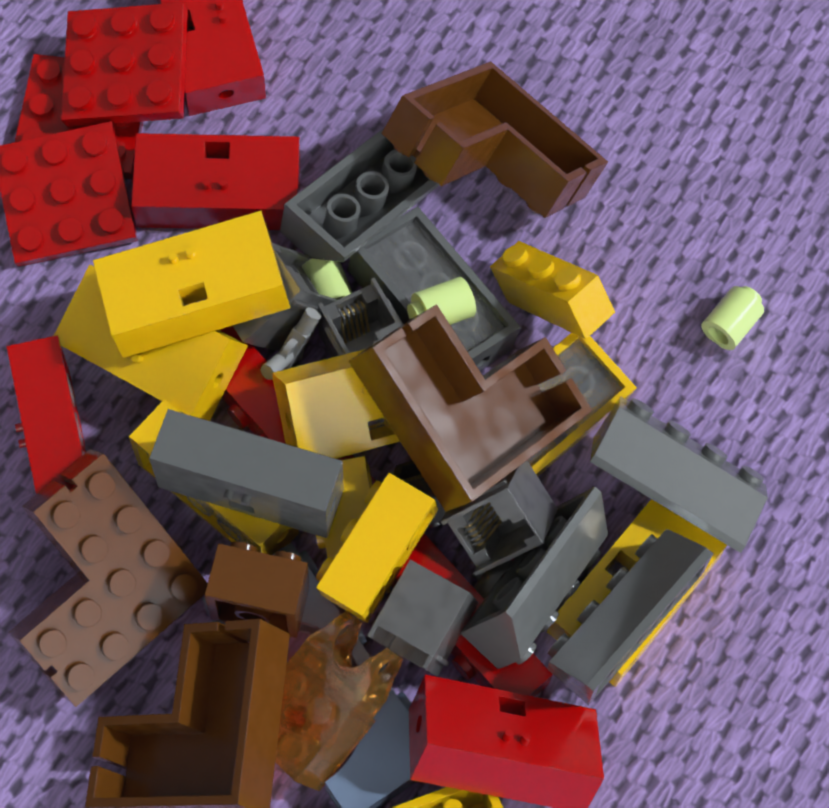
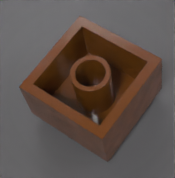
[205,541,310,638]

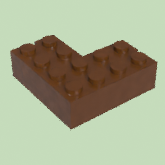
[381,61,608,218]
[348,304,593,512]
[8,449,208,707]
[85,619,290,808]

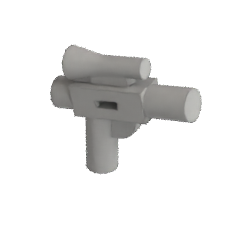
[261,307,321,380]

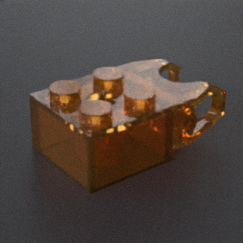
[275,611,403,792]

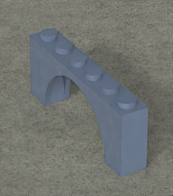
[202,542,418,808]

